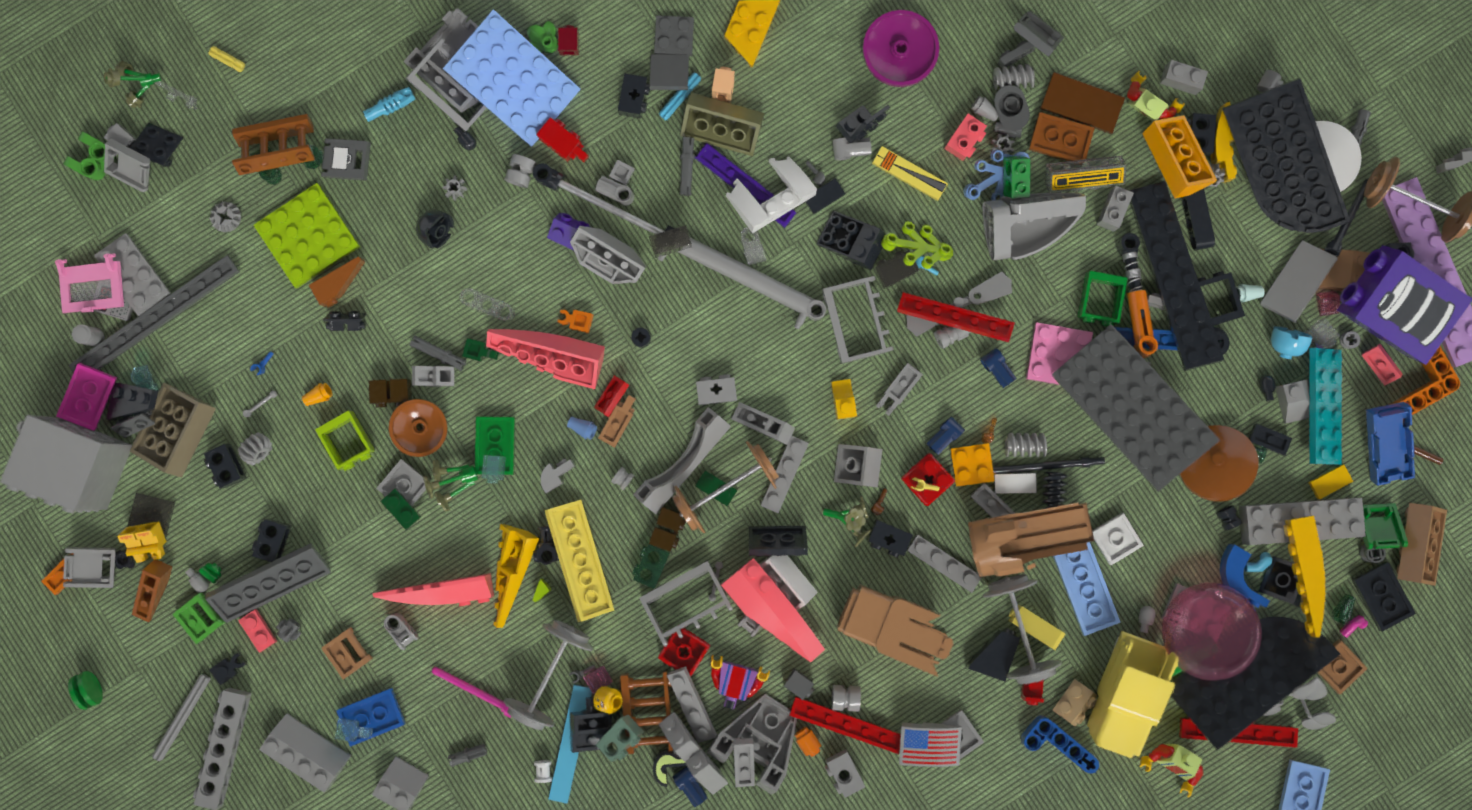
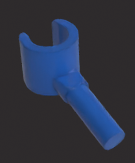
[250,351,274,375]

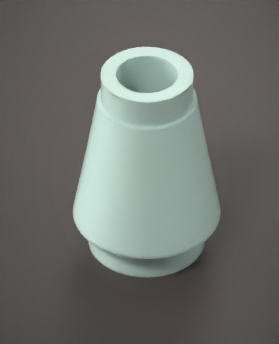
[1236,284,1264,303]

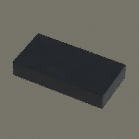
[805,178,846,215]

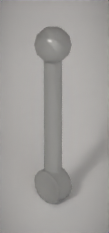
[243,391,277,417]
[709,562,723,601]

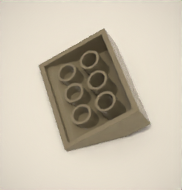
[130,382,216,478]

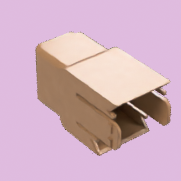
[836,584,953,677]

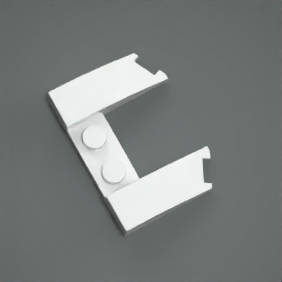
[726,157,817,233]

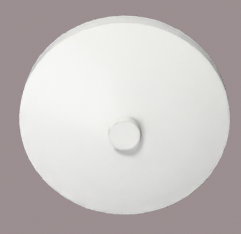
[1316,121,1361,192]

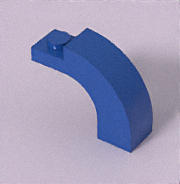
[1220,544,1270,608]

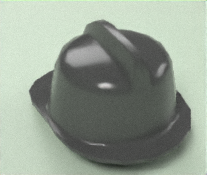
[994,85,1030,131]

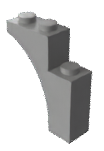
[659,712,728,795]

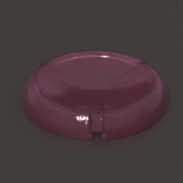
[1162,583,1262,681]

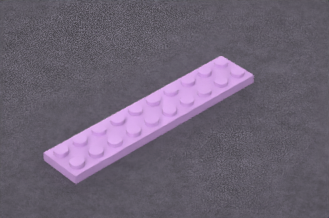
[1382,177,1472,368]

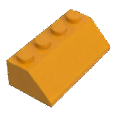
[1142,115,1217,198]

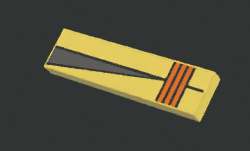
[872,146,948,201]

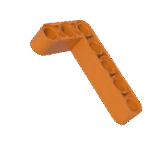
[1389,346,1460,415]

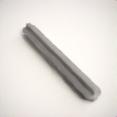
[152,674,210,761]

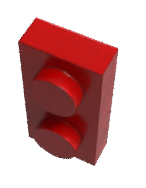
[594,376,629,417]

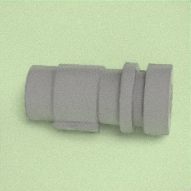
[934,326,971,349]

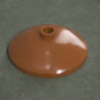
[389,399,448,457]

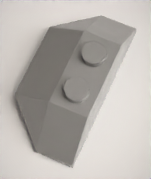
[570,226,646,284]

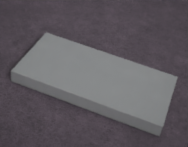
[1260,240,1338,323]

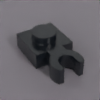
[210,652,248,686]

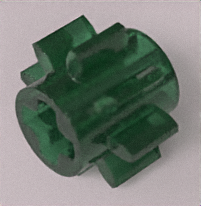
[300,145,324,169]

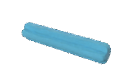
[659,72,701,120]

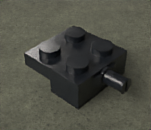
[570,697,612,753]

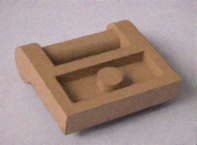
[321,627,373,679]

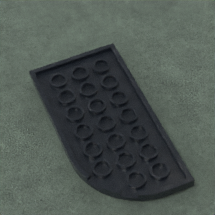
[1222,78,1351,233]
[1170,617,1341,751]

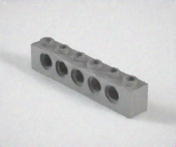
[193,687,252,810]

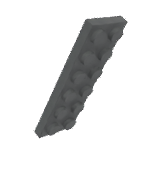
[205,543,331,623]

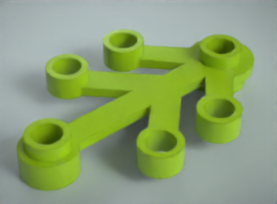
[881,221,953,269]

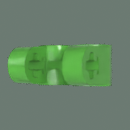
[63,131,115,181]

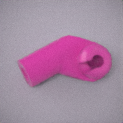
[1339,615,1368,638]

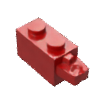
[536,117,589,163]

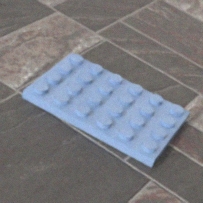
[442,9,580,147]

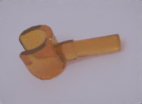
[982,418,997,444]

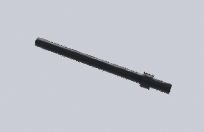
[993,456,1105,474]

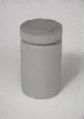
[72,324,105,346]

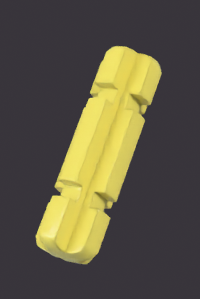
[209,46,245,72]

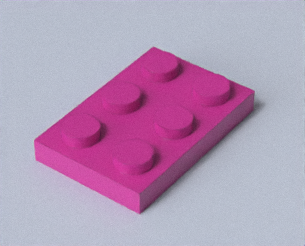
[56,363,117,431]

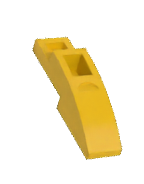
[1210,102,1237,183]

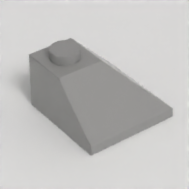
[1276,379,1310,424]

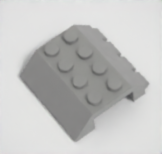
[403,8,479,113]

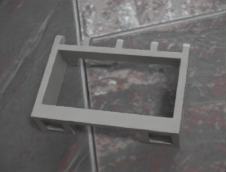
[406,38,486,131]
[822,276,894,364]
[639,561,733,647]

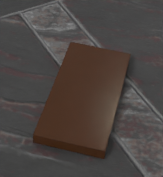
[1040,72,1125,134]

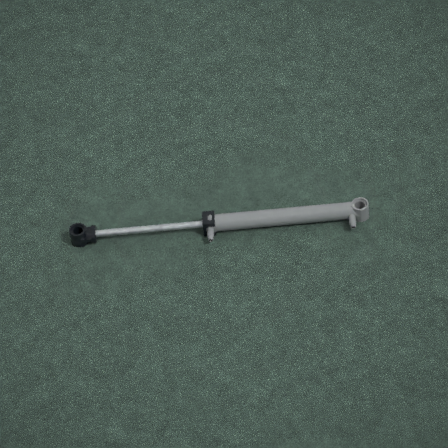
[533,163,826,329]

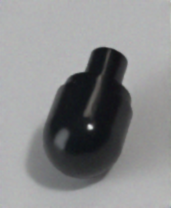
[453,126,477,151]
[1259,374,1276,402]

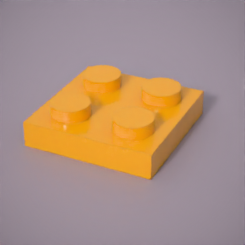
[951,443,995,487]

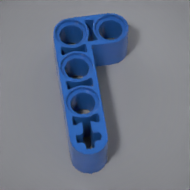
[1021,715,1099,774]

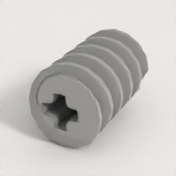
[993,64,1035,90]
[1005,433,1047,457]

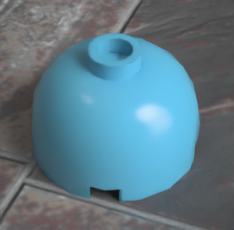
[1271,326,1312,359]

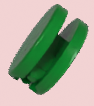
[68,671,103,710]

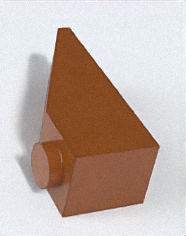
[309,256,365,307]
[132,560,172,622]

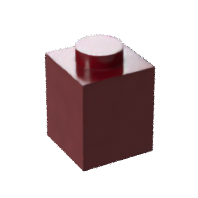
[558,25,579,56]

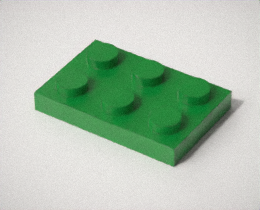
[475,417,515,475]

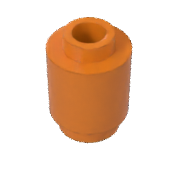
[794,726,821,757]

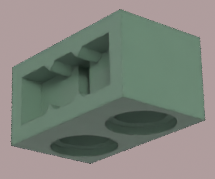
[596,715,644,762]

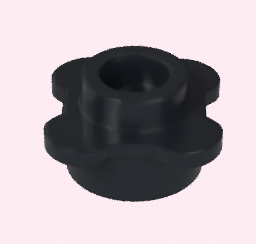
[115,550,135,569]

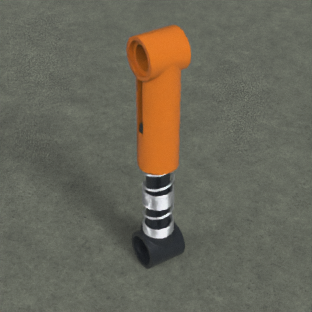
[1116,233,1158,358]

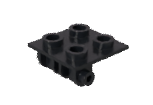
[130,123,183,167]

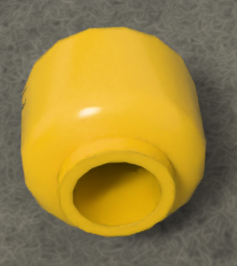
[593,686,623,714]

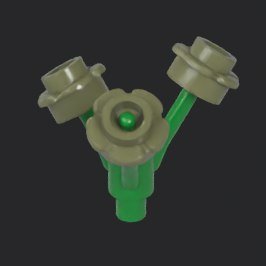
[104,61,162,108]

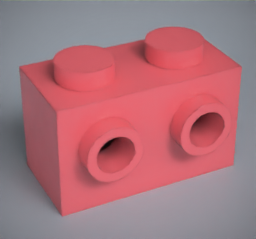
[944,113,987,161]

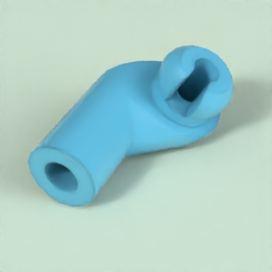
[1244,552,1272,572]

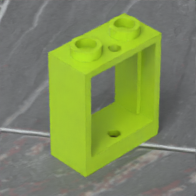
[315,410,375,471]

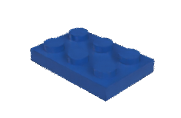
[336,688,406,747]

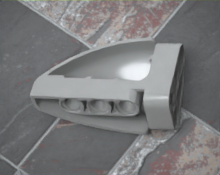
[982,193,1086,261]

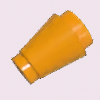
[302,383,333,406]

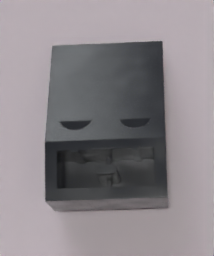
[816,211,886,270]

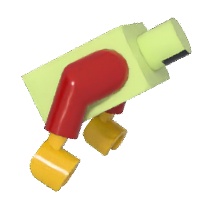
[1127,71,1185,122]
[1140,744,1204,797]

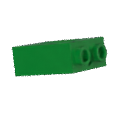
[1077,271,1128,327]

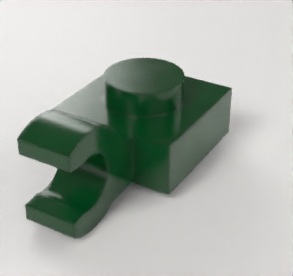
[462,338,499,362]

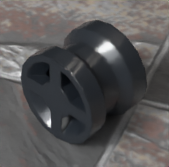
[631,328,651,348]

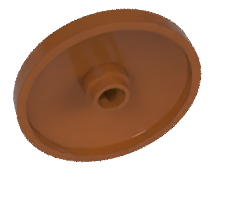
[1179,425,1259,501]

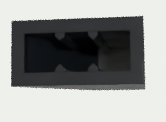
[966,628,1020,682]

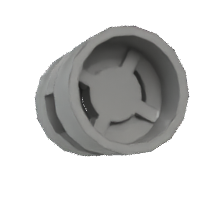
[504,154,536,188]
[831,685,861,712]

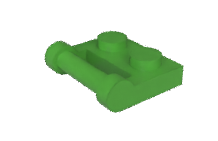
[173,592,226,644]

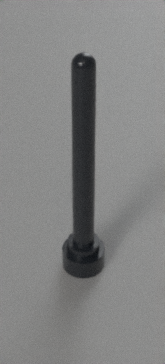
[1324,179,1368,257]

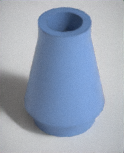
[567,417,597,440]

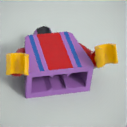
[711,655,770,709]

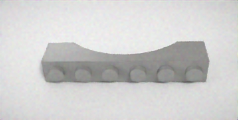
[633,407,731,514]

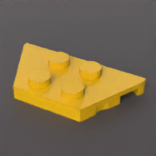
[724,0,780,68]

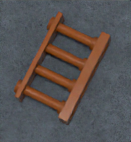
[232,114,315,175]
[620,670,673,754]

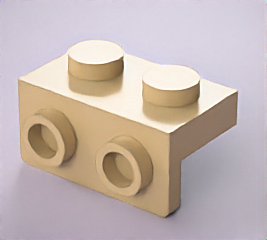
[1053,679,1097,727]

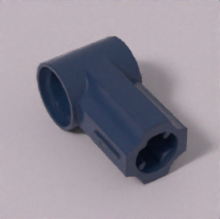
[980,348,1017,388]
[926,416,965,455]
[672,766,708,807]

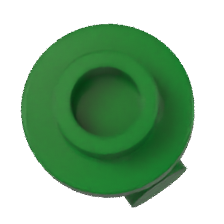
[199,563,222,584]

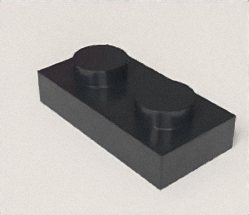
[1248,424,1292,456]

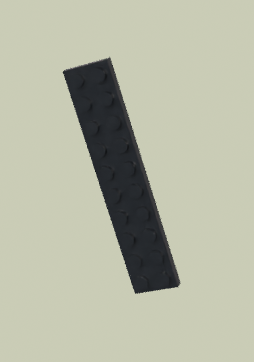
[1129,181,1224,371]

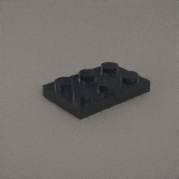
[748,526,808,556]
[1352,562,1416,632]

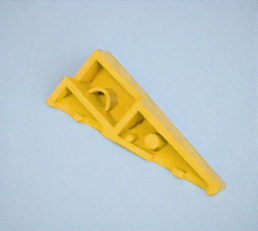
[493,524,539,628]

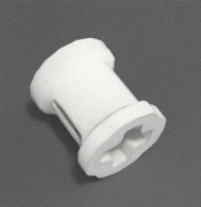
[534,760,552,783]

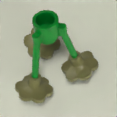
[423,460,478,511]

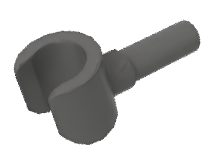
[806,161,825,186]
[569,665,596,683]

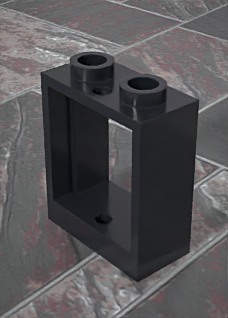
[1198,271,1245,326]

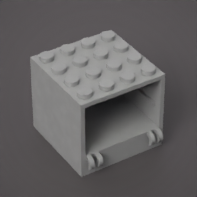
[0,415,132,513]

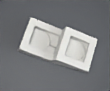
[995,473,1037,494]

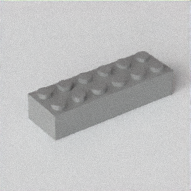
[1239,498,1366,545]

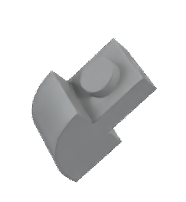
[412,366,454,387]
[541,458,576,493]

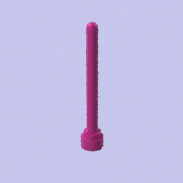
[432,667,511,718]

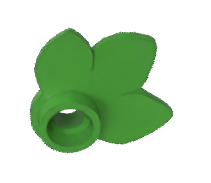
[527,21,558,53]

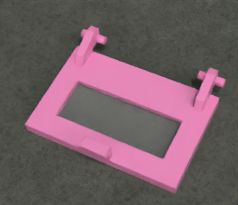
[55,253,124,313]

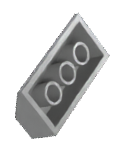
[259,713,352,793]

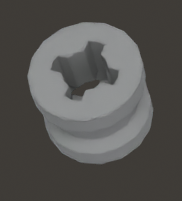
[611,467,635,491]

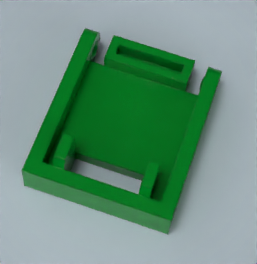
[1363,503,1408,549]

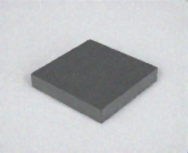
[650,54,689,90]

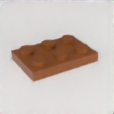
[1028,112,1095,165]

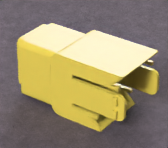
[1087,631,1179,758]

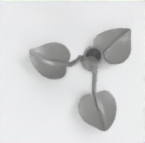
[1263,676,1336,730]

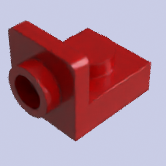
[1021,680,1044,705]

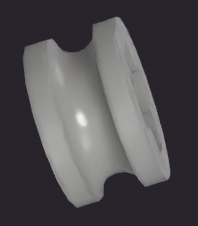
[1340,331,1360,349]

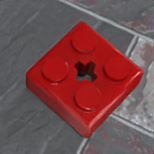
[901,453,955,506]
[658,625,710,677]

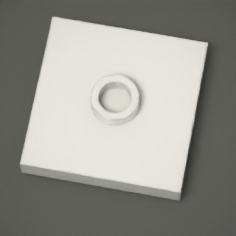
[1092,512,1144,565]

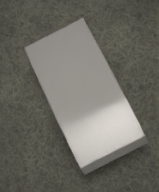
[1436,147,1472,174]

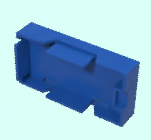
[1366,402,1415,486]

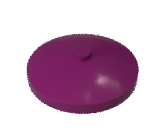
[863,10,939,87]

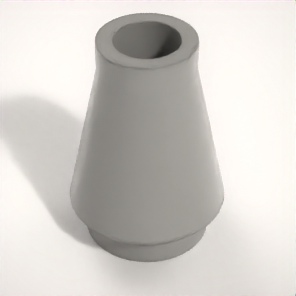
[971,96,999,122]

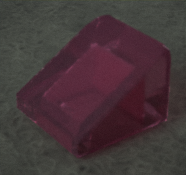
[1316,291,1340,316]
[583,666,613,694]

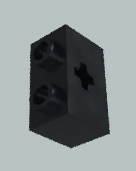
[618,73,650,119]
[867,519,913,558]

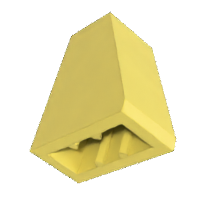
[1008,605,1065,650]

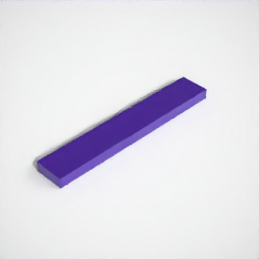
[695,143,796,228]

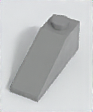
[732,402,795,445]

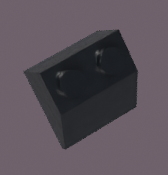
[1259,556,1302,608]

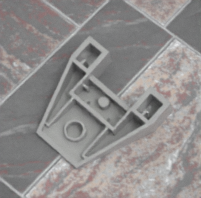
[706,694,797,795]

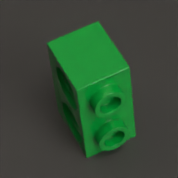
[1003,156,1030,199]

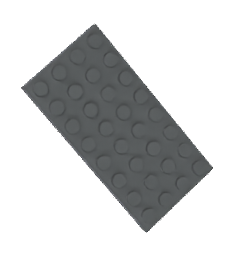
[1052,324,1220,492]

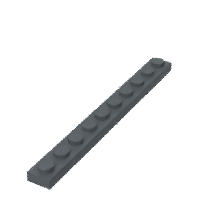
[69,255,240,372]

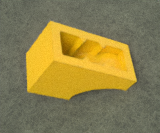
[831,379,857,420]

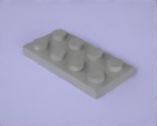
[94,233,171,316]

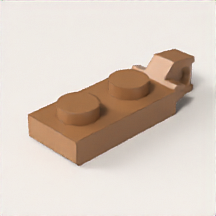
[598,395,636,448]

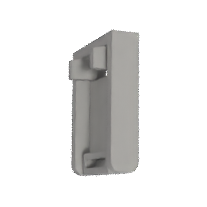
[104,139,150,192]
[63,547,116,588]

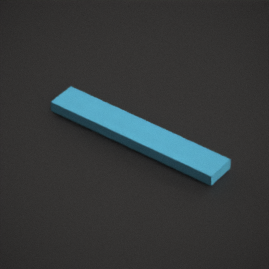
[549,684,593,803]

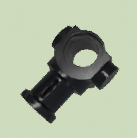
[533,526,559,565]

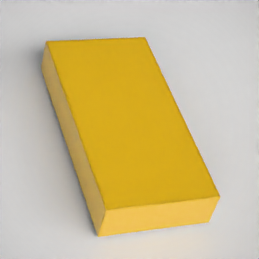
[1308,464,1353,499]

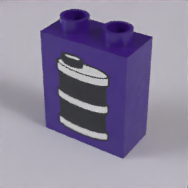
[1337,245,1472,365]

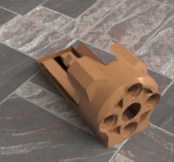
[968,503,1094,577]

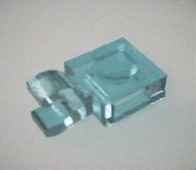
[335,718,373,742]

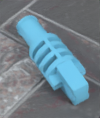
[363,87,415,122]

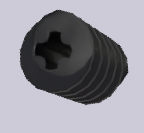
[1042,472,1068,509]

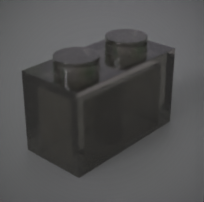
[649,225,692,258]
[873,250,920,289]

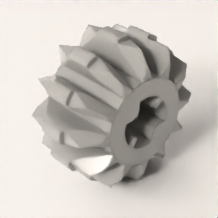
[238,432,272,465]

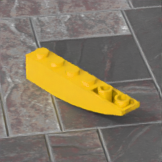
[1284,516,1325,637]

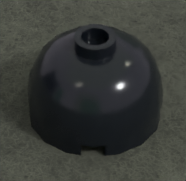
[416,209,454,249]

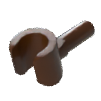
[871,488,888,516]

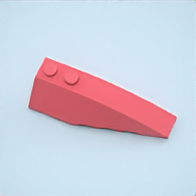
[486,329,605,389]
[721,558,825,662]
[373,573,494,606]

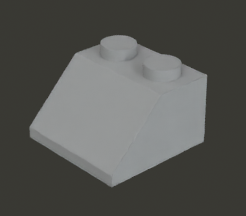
[834,444,882,488]
[372,756,430,810]

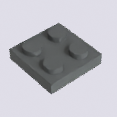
[654,15,694,57]

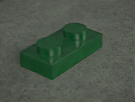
[695,470,738,507]
[380,488,421,530]

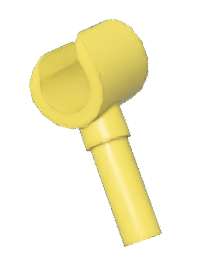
[911,478,939,491]

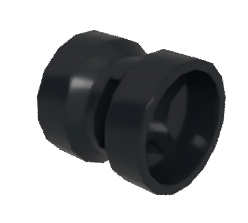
[1216,505,1242,531]

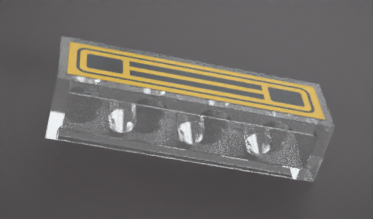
[1045,156,1127,193]

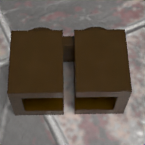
[368,379,412,408]
[649,507,686,552]

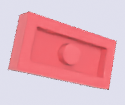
[1362,344,1403,386]
[238,609,277,653]

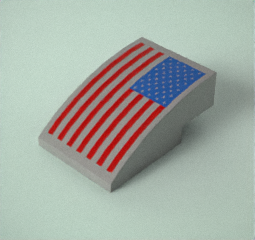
[899,722,962,767]

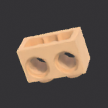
[712,67,735,103]

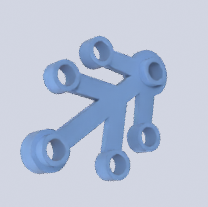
[963,149,1030,200]

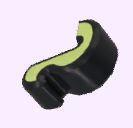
[653,749,687,787]

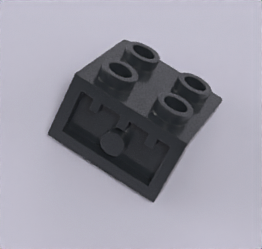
[836,105,890,143]

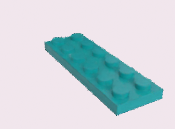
[1309,348,1342,465]

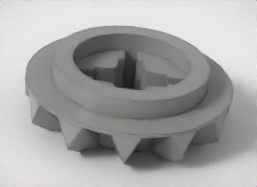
[209,201,241,232]

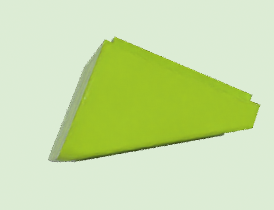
[532,578,552,602]

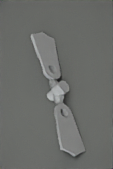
[906,272,1012,337]

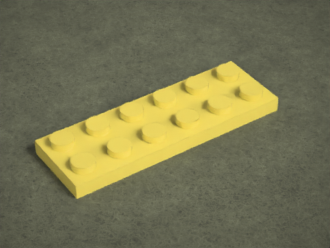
[545,500,614,622]

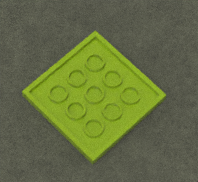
[253,183,360,289]

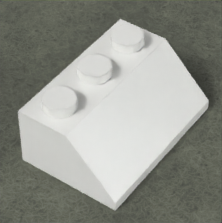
[759,555,818,610]

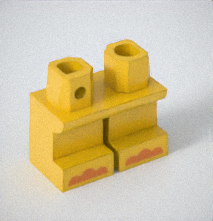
[117,522,167,563]

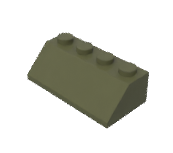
[680,93,765,156]

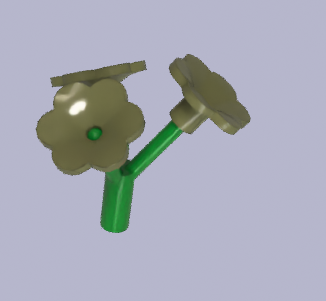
[823,496,871,547]

